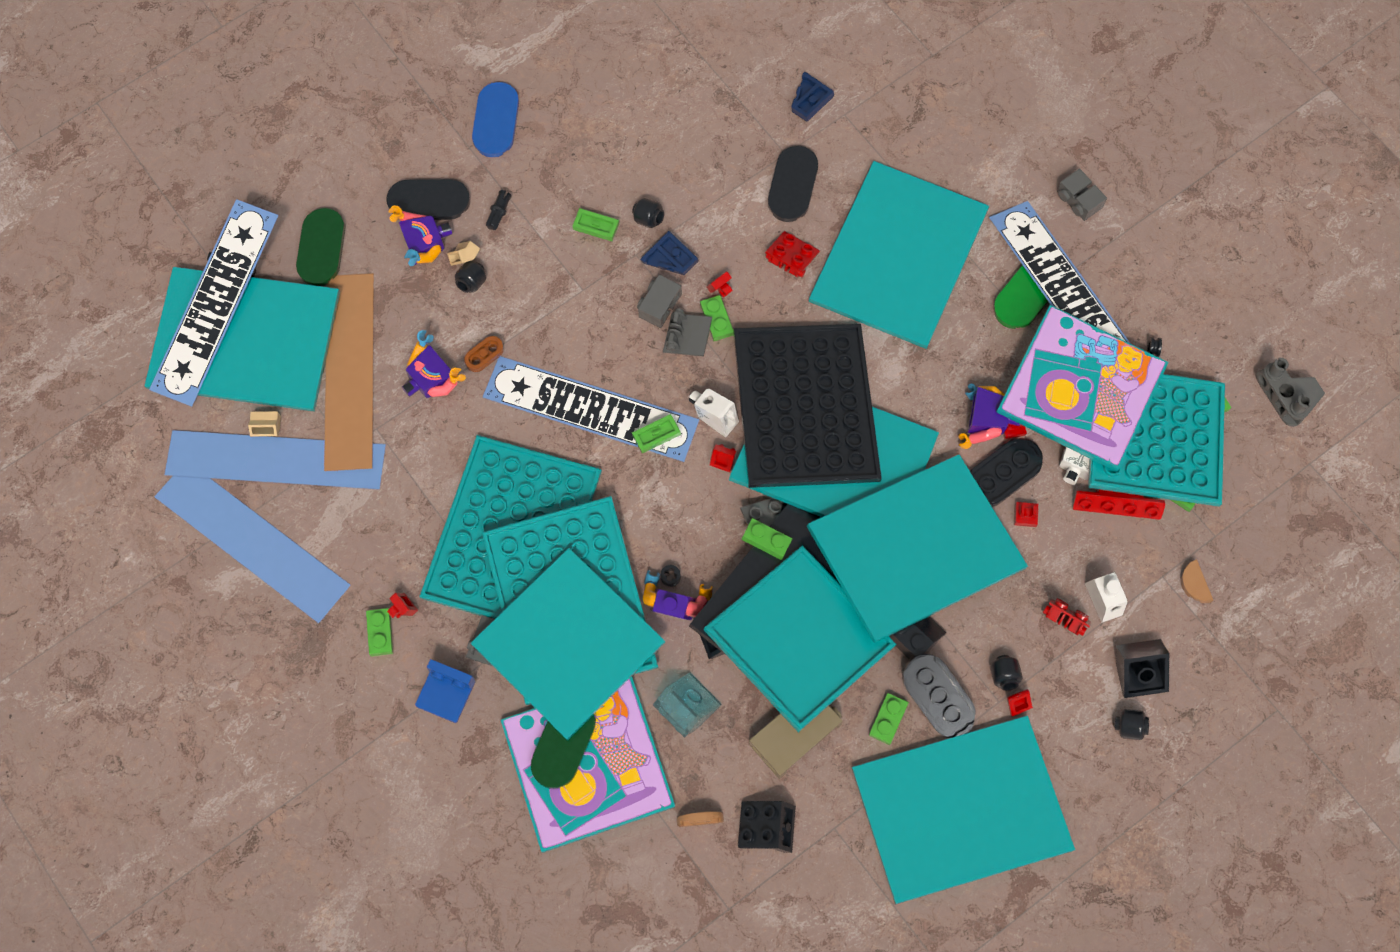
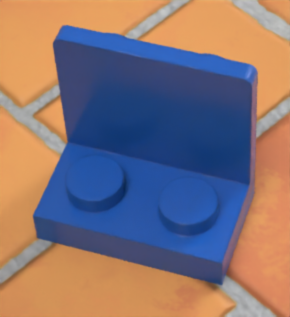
[415,659,475,723]

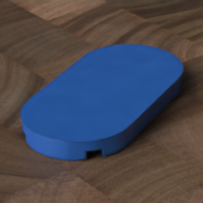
[472,82,519,157]

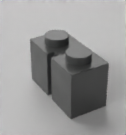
[1057,168,1107,221]
[637,275,682,328]

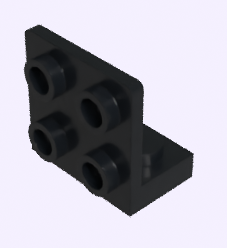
[738,801,796,853]

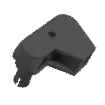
[1256,357,1325,427]

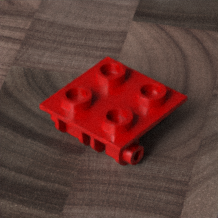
[765,231,820,278]
[1043,598,1091,636]

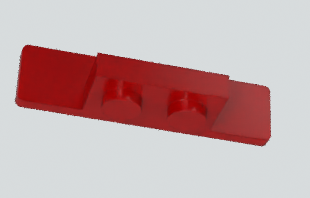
[1073,489,1166,520]

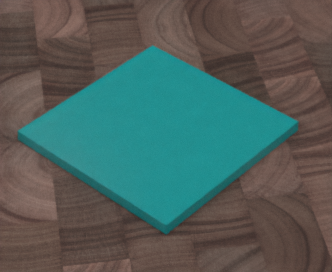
[704,546,897,733]
[471,548,666,741]

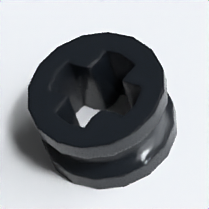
[1147,337,1162,357]
[660,565,681,587]

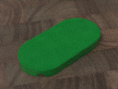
[994,265,1048,329]

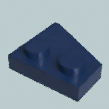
[791,72,834,122]
[640,231,699,275]

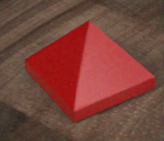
[1007,689,1033,716]

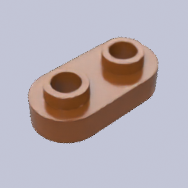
[464,336,504,372]

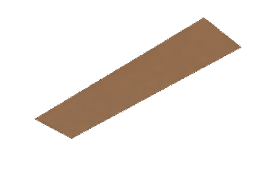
[324,273,374,471]

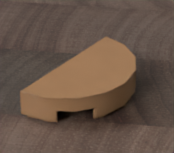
[1181,559,1214,603]
[677,812,724,827]

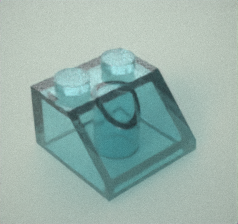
[653,672,722,738]

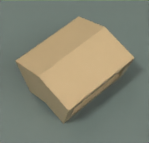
[447,241,480,266]
[248,411,281,437]

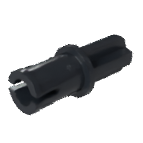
[486,190,511,230]

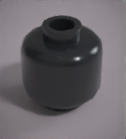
[632,198,664,228]
[455,261,486,293]
[990,655,1023,691]
[1115,709,1149,740]

